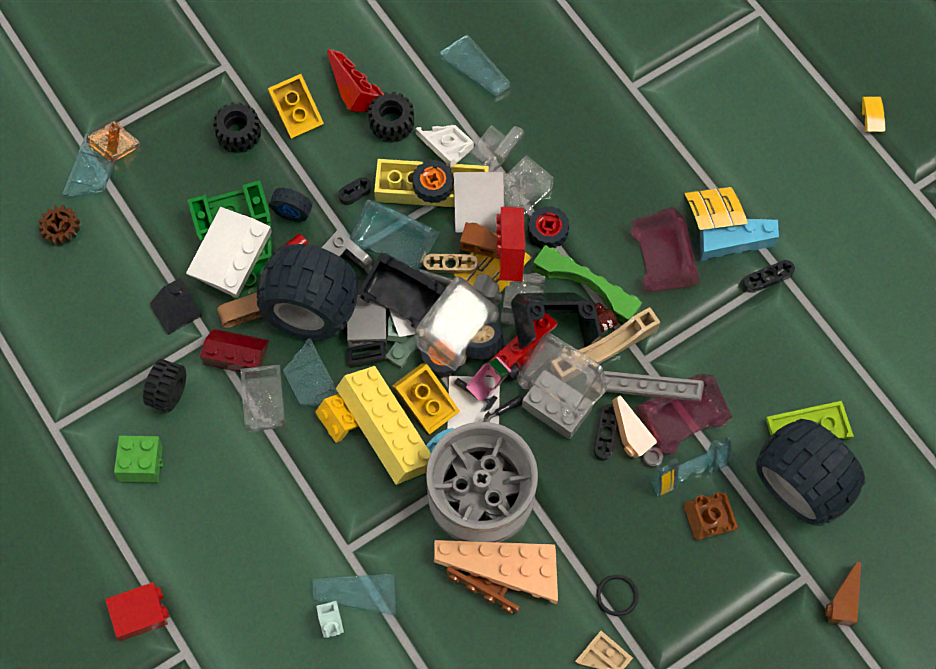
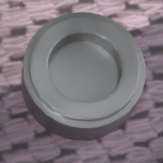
[643,447,663,468]

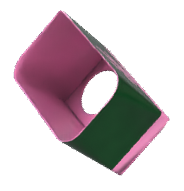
[466,357,511,401]

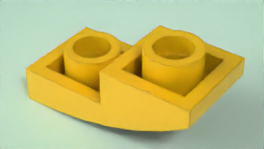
[862,97,885,132]

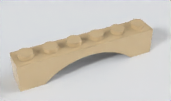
[551,307,660,383]

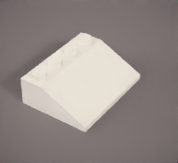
[186,207,272,298]

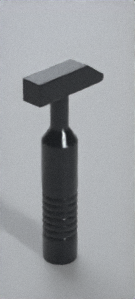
[454,378,498,412]
[483,395,523,422]

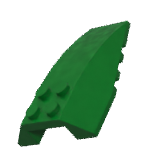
[187,180,272,300]

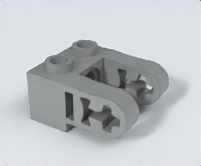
[322,230,372,269]

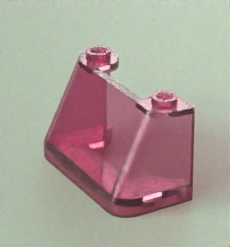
[631,207,700,292]
[636,374,732,454]

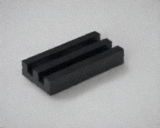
[347,341,387,368]

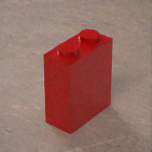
[106,582,170,641]

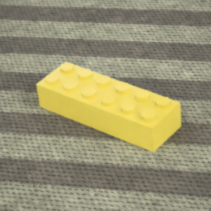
[374,159,489,207]
[336,366,431,485]

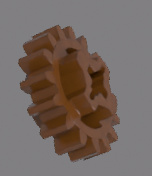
[38,205,80,245]

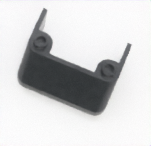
[511,292,602,350]

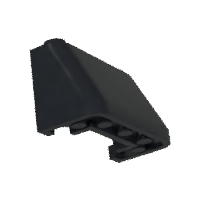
[358,251,448,331]

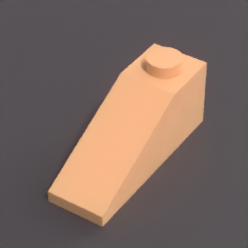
[612,396,657,458]

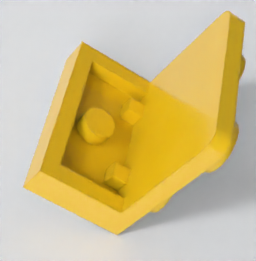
[315,394,359,443]

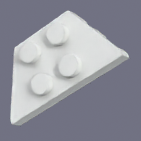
[415,125,474,167]

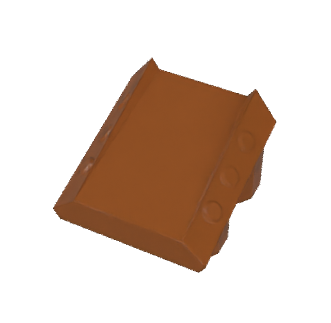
[684,492,738,540]

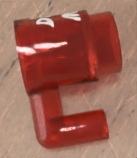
[594,303,618,333]

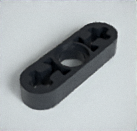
[743,260,795,293]
[594,404,617,461]

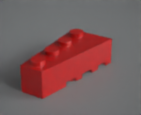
[496,207,525,281]

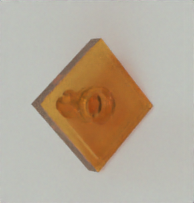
[86,122,140,162]

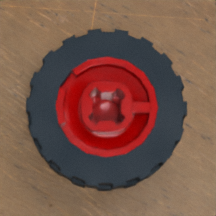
[528,206,569,249]

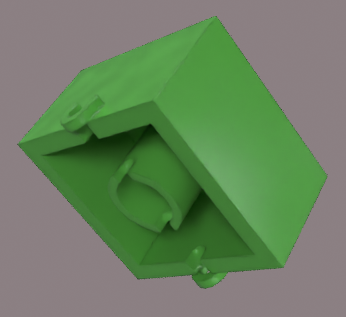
[114,436,163,482]

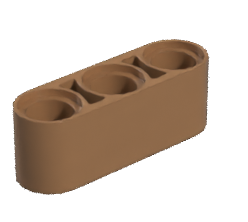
[217,293,263,328]

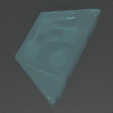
[62,134,116,198]
[283,338,339,406]

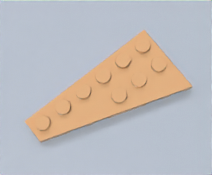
[434,540,558,604]

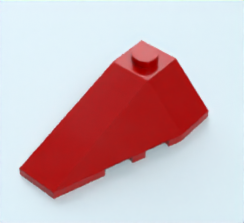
[327,49,384,113]

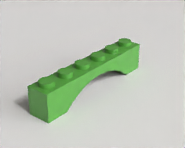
[532,245,642,324]

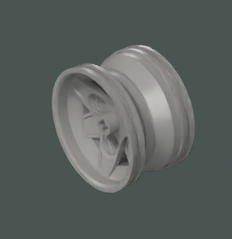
[426,422,538,543]

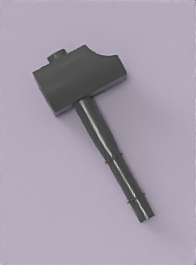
[420,269,502,310]

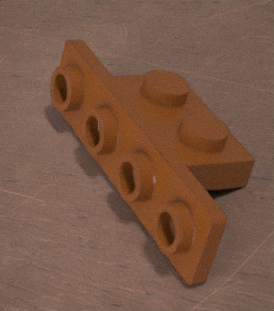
[446,566,520,614]

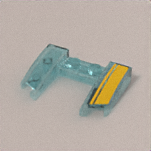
[651,436,731,497]

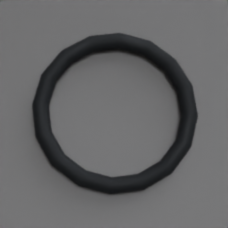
[596,574,639,616]

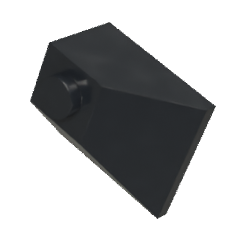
[150,278,202,335]

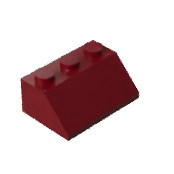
[200,329,269,376]

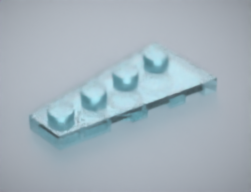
[439,34,511,96]
[313,574,396,616]

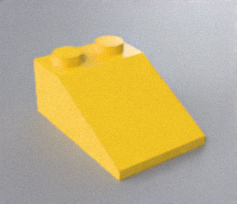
[267,74,324,138]
[392,363,460,435]

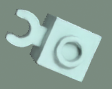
[317,601,344,638]

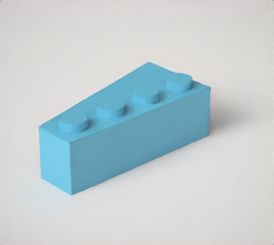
[700,219,779,261]

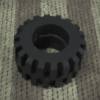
[368,92,414,142]
[213,102,261,153]
[143,359,186,413]

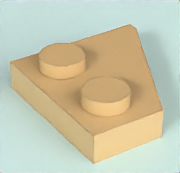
[576,631,633,669]

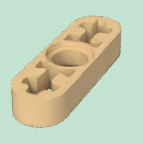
[423,254,478,274]

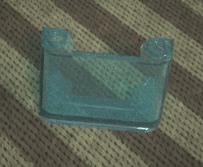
[350,199,440,270]

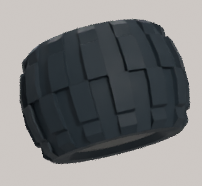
[257,244,358,340]
[755,419,865,526]

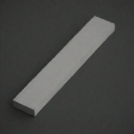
[585,370,704,402]

